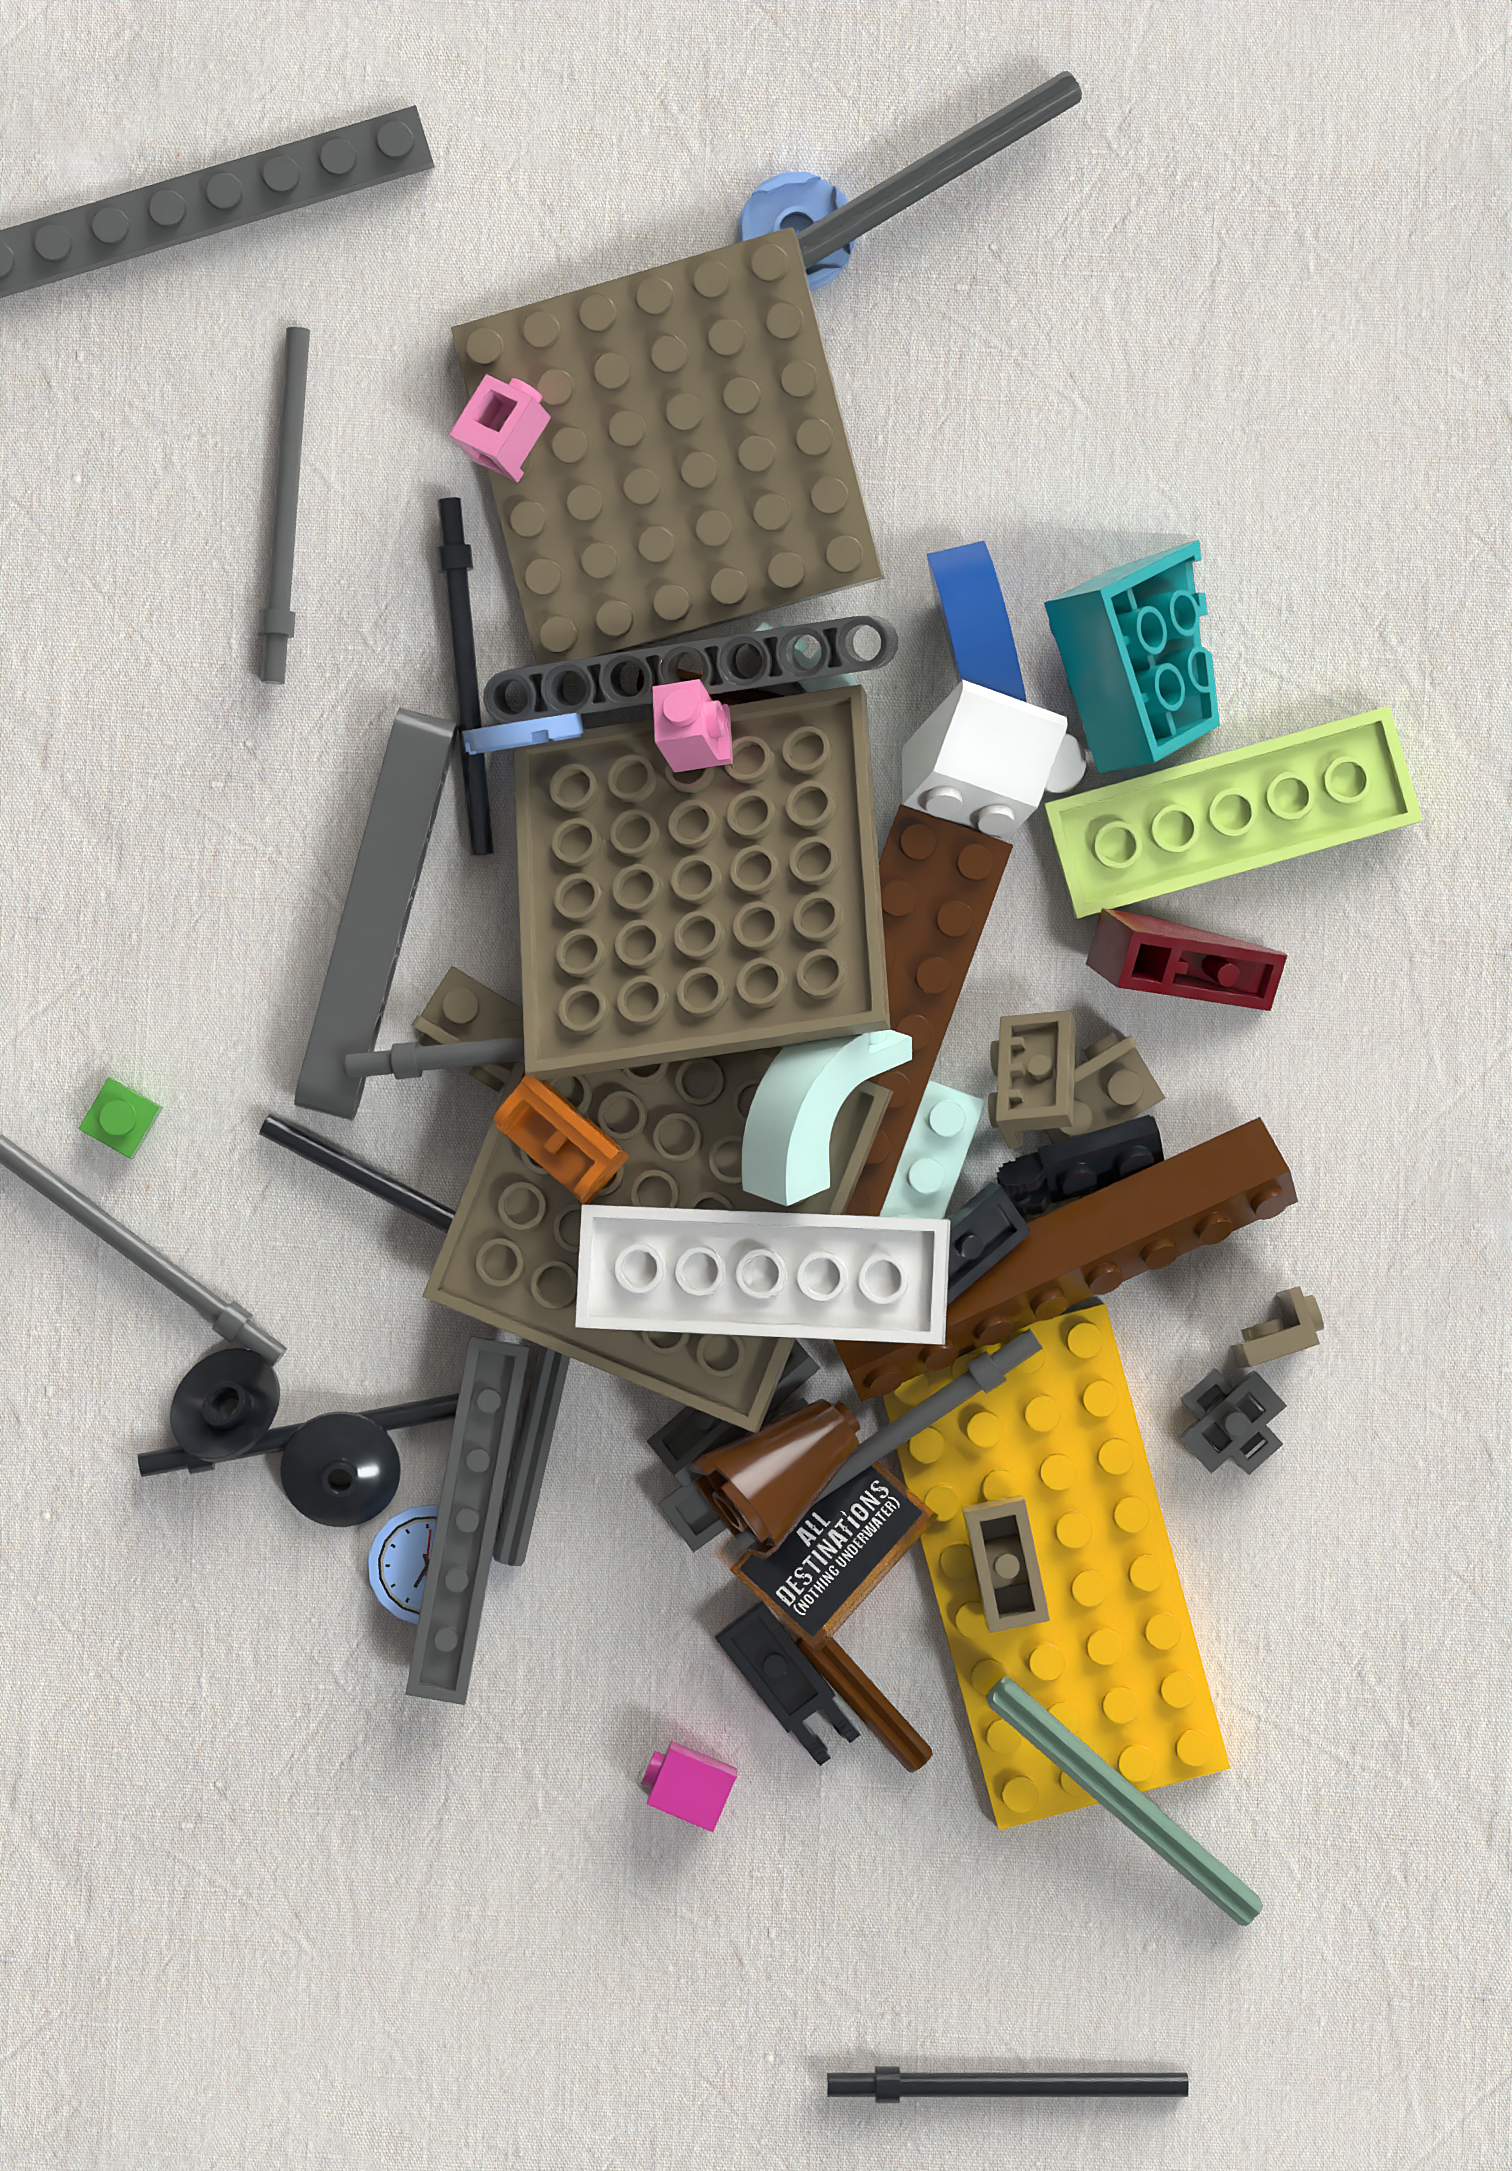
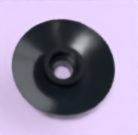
[170,1348,280,1462]
[280,1411,401,1527]

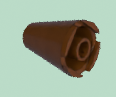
[689,1399,860,1560]

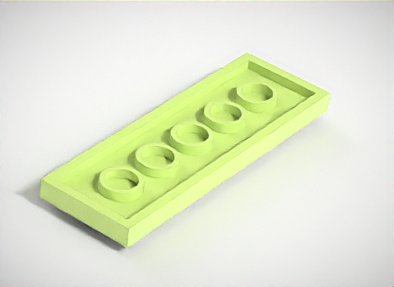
[1043,706,1423,920]

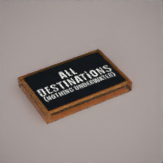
[730,1461,939,1651]

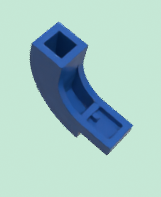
[926,541,1027,703]

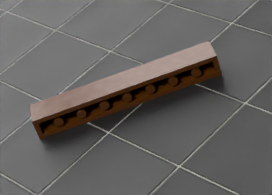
[833,1117,1298,1402]

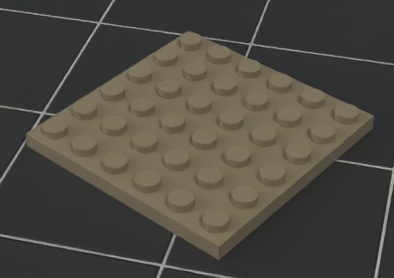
[451,227,885,665]
[513,684,891,1081]
[422,1046,893,1433]

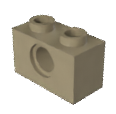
[962,1495,1050,1633]

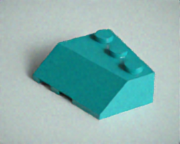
[1044,540,1220,773]

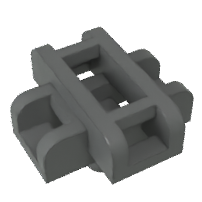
[1179,1368,1287,1475]

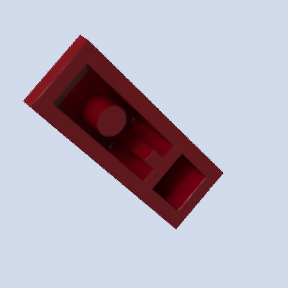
[1086,908,1288,1011]

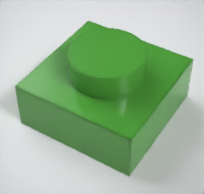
[78,1077,163,1159]

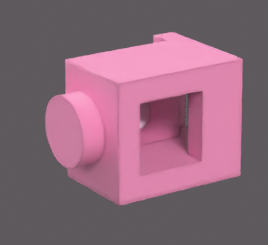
[448,374,551,483]
[652,679,733,773]

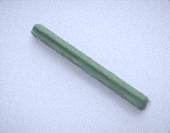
[986,1677,1263,1926]

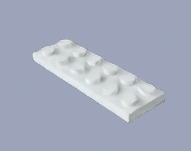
[575,1205,950,1345]

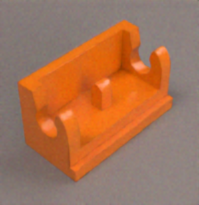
[492,1075,631,1205]

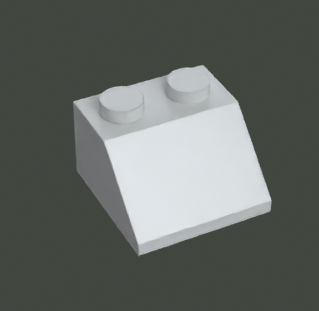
[901,680,1067,840]

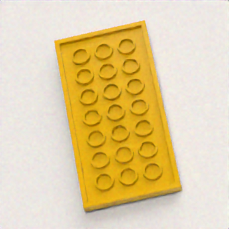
[882,1303,1231,1831]

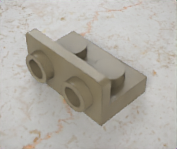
[411,965,524,1093]
[988,1010,1076,1148]
[1044,1032,1166,1144]
[1231,1286,1324,1368]

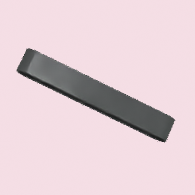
[483,615,898,724]
[294,708,458,1121]

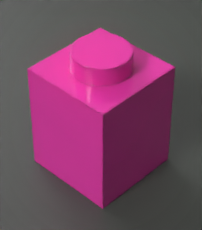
[641,1740,737,1832]

